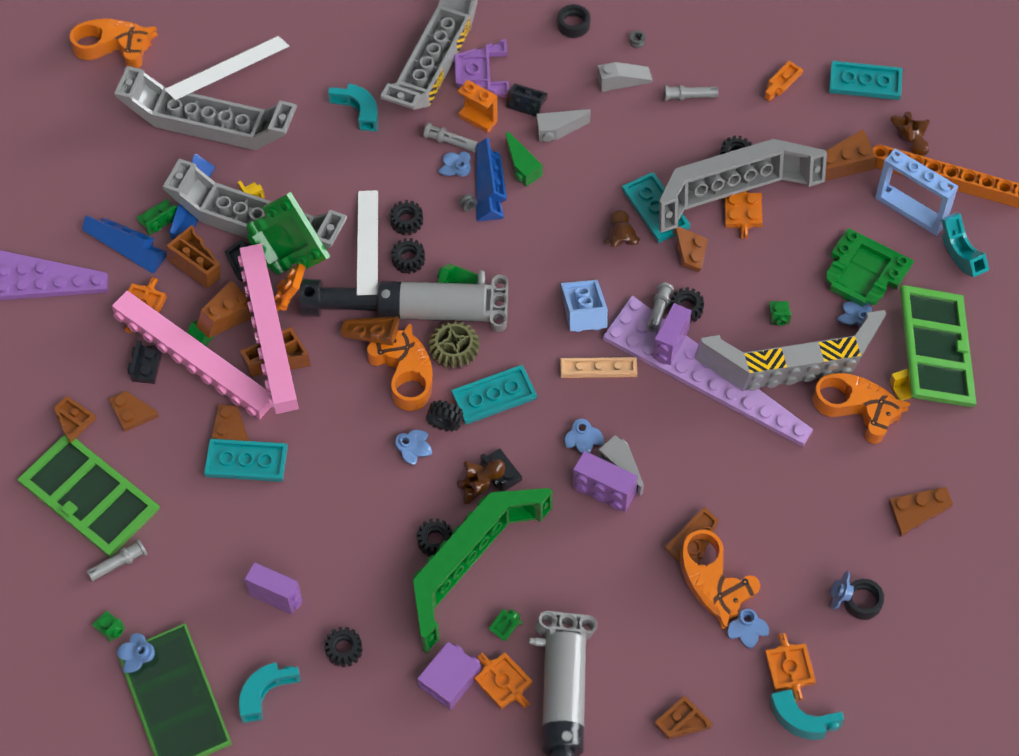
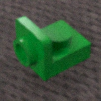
[769,301,792,326]
[489,609,523,641]
[92,611,125,642]

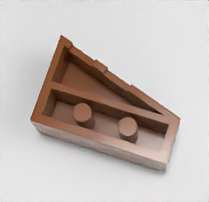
[825,129,876,181]
[166,225,220,289]
[196,281,253,338]
[240,326,311,377]

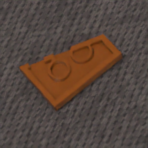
[340,316,400,346]
[889,486,953,537]

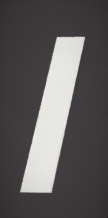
[164,36,289,100]
[357,190,378,295]

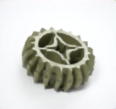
[429,320,480,369]

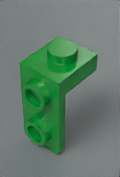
[437,263,479,284]

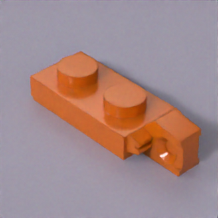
[764,61,803,102]

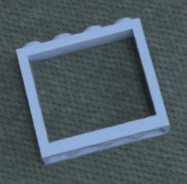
[875,148,958,236]

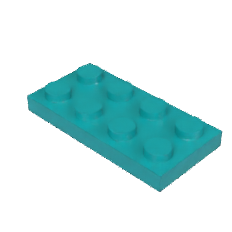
[829,61,903,100]
[622,172,690,243]
[451,365,537,425]
[204,439,288,482]

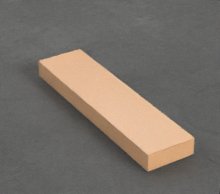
[560,357,637,378]

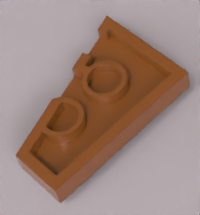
[664,507,719,566]

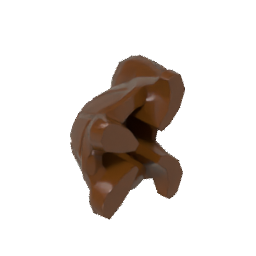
[890,112,930,156]
[604,210,640,247]
[457,459,505,504]

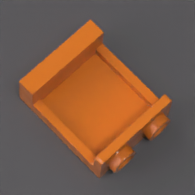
[458,79,498,133]

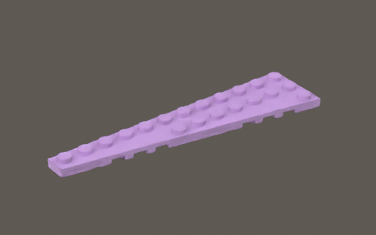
[603,295,813,447]

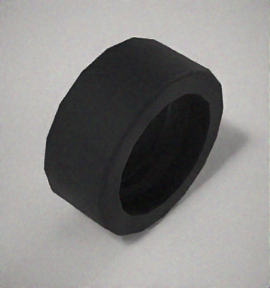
[557,4,590,38]
[844,578,884,620]

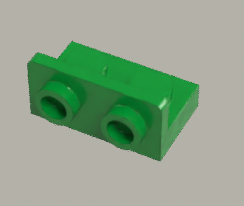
[136,199,177,236]

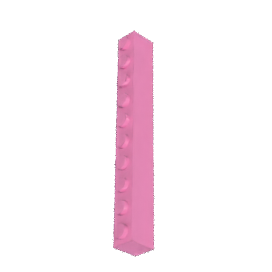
[238,243,299,414]
[112,291,272,419]

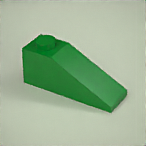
[506,131,543,187]

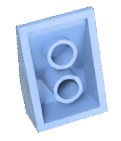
[561,280,608,332]

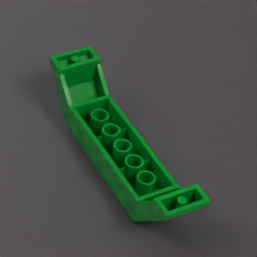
[413,488,553,654]

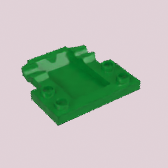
[247,192,330,275]
[825,228,914,307]

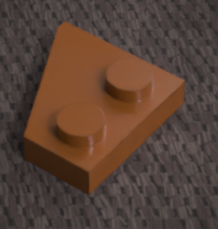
[673,226,708,272]
[109,391,159,432]
[53,396,96,443]
[211,404,249,441]
[654,695,713,740]

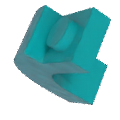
[328,84,379,132]
[941,212,989,277]
[239,662,301,723]
[769,690,844,740]

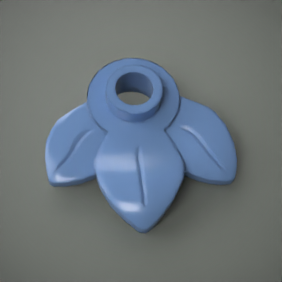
[438,151,471,177]
[837,301,872,327]
[565,419,604,454]
[395,430,432,465]
[830,571,854,610]
[728,609,769,649]
[116,633,155,673]

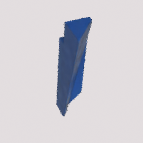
[476,138,507,221]
[170,154,215,240]
[82,216,167,274]

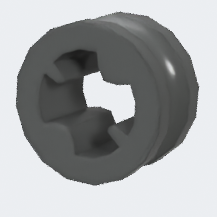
[630,30,645,48]
[459,194,477,212]

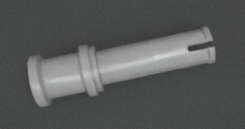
[664,85,718,101]
[423,122,478,152]
[646,282,674,333]
[87,539,148,581]

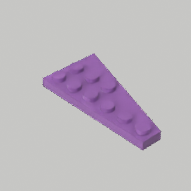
[0,250,108,300]

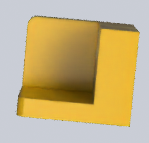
[237,180,265,199]
[889,369,912,401]

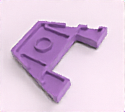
[455,39,509,98]

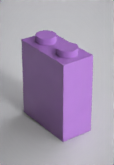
[653,303,692,365]
[245,562,303,614]
[417,642,481,710]

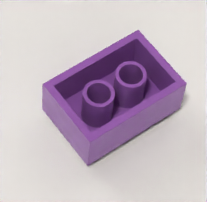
[573,451,638,512]

